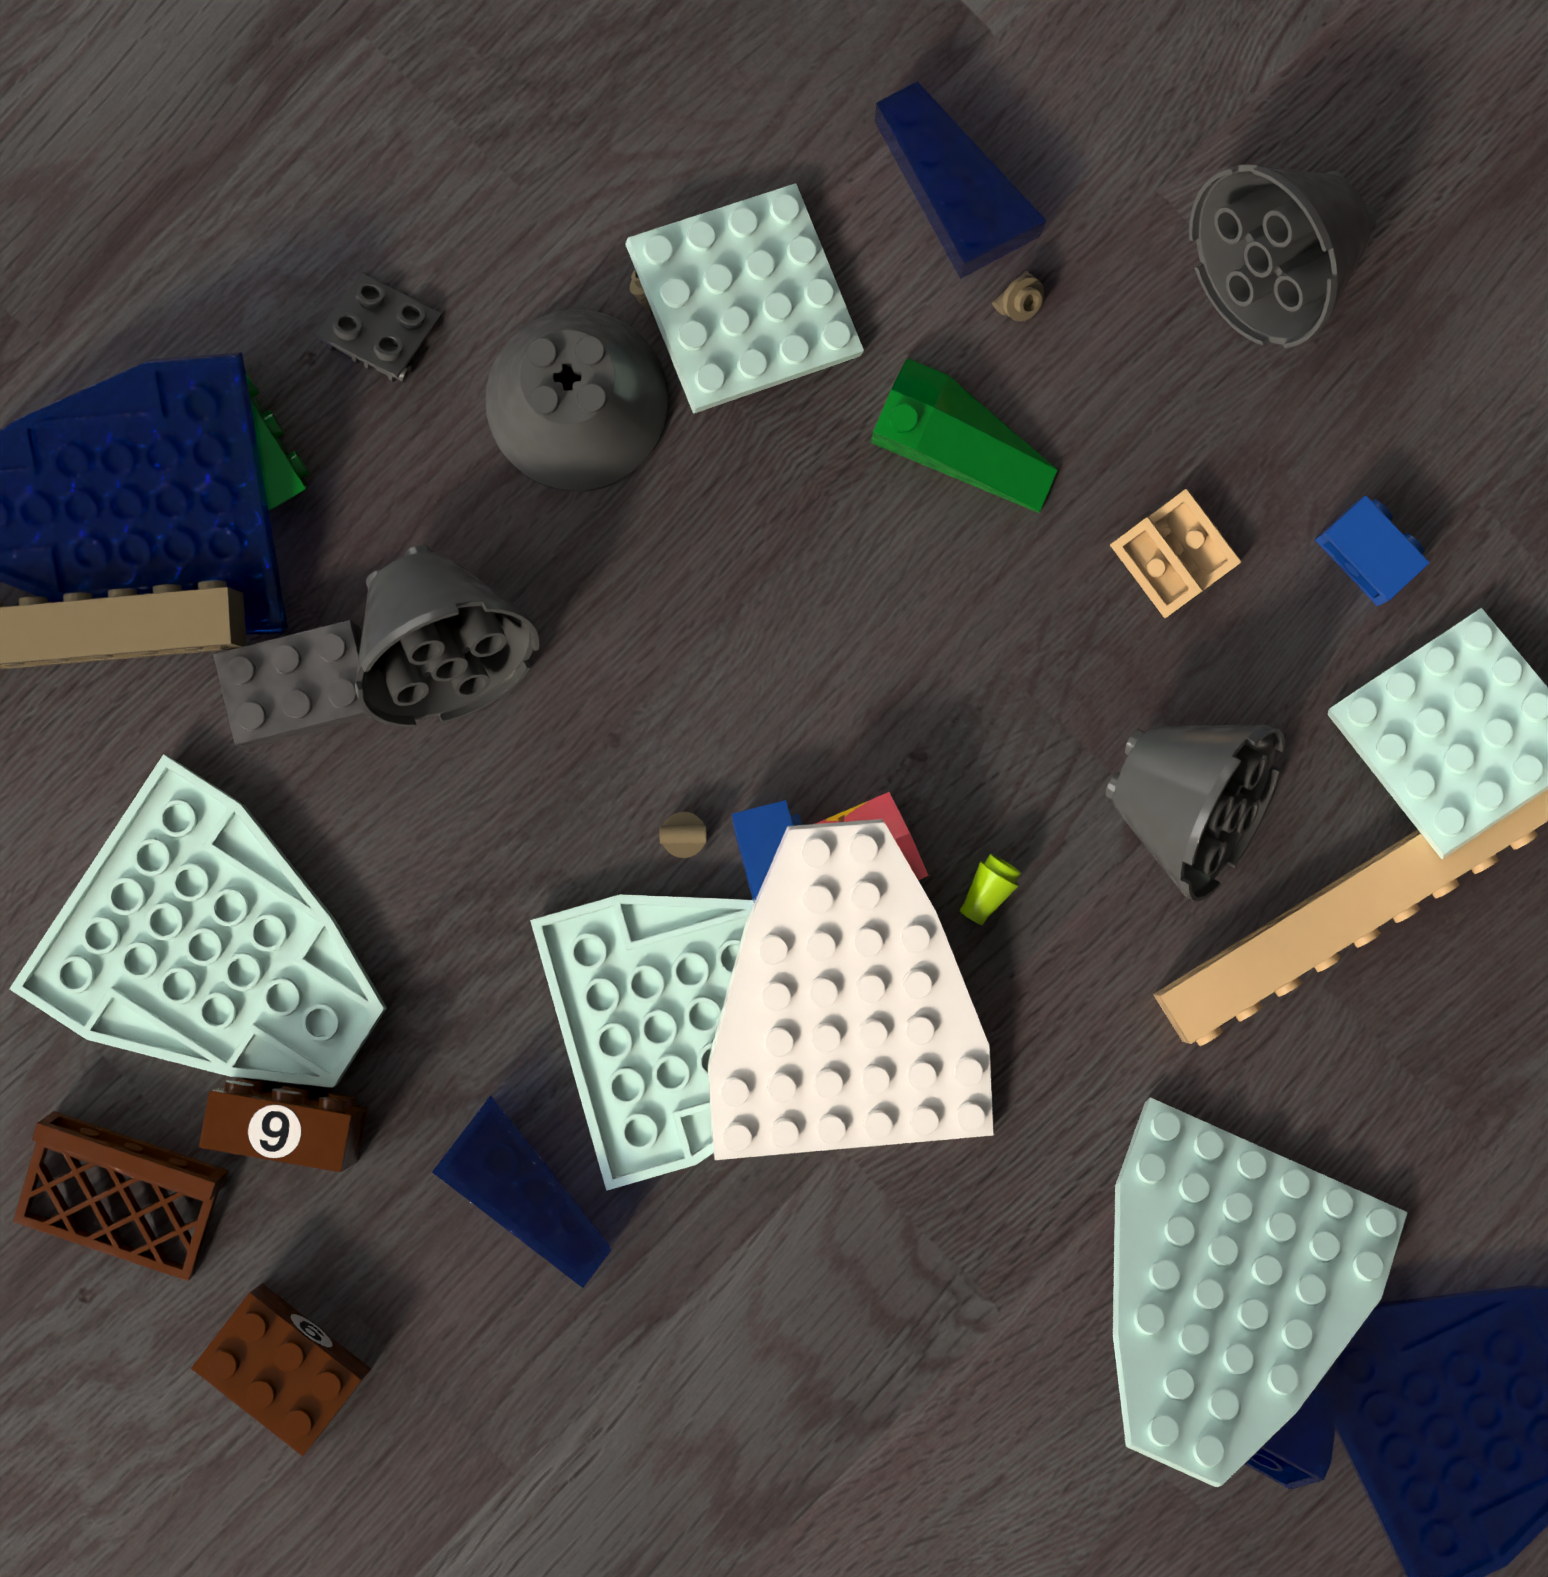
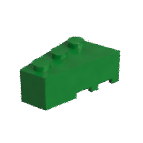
[181,362,310,517]

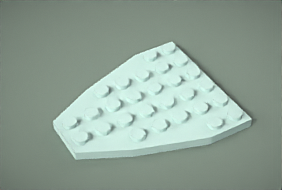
[10,754,387,1088]
[530,894,754,1191]
[1113,1097,1407,1487]

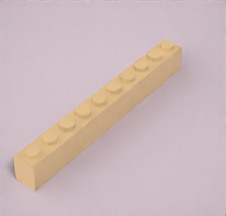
[1153,790,1548,1046]

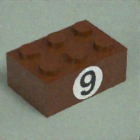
[199,1077,368,1173]
[191,1283,371,1456]

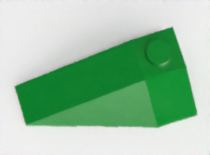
[871,358,1057,513]

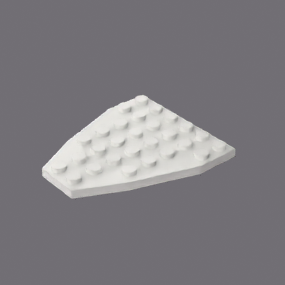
[708,819,993,1160]

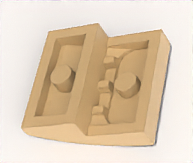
[1110,489,1242,618]

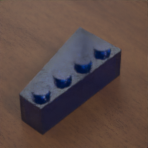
[874,81,1046,279]
[432,1096,612,1288]

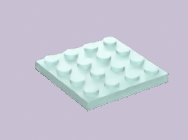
[625,183,864,414]
[1328,608,1548,860]

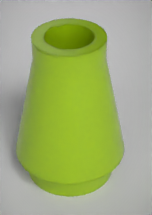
[959,853,1022,925]

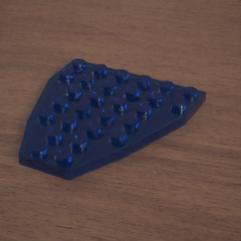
[0,352,288,635]
[1315,1285,1548,1577]

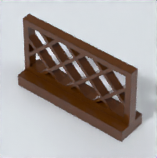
[13,1111,229,1281]

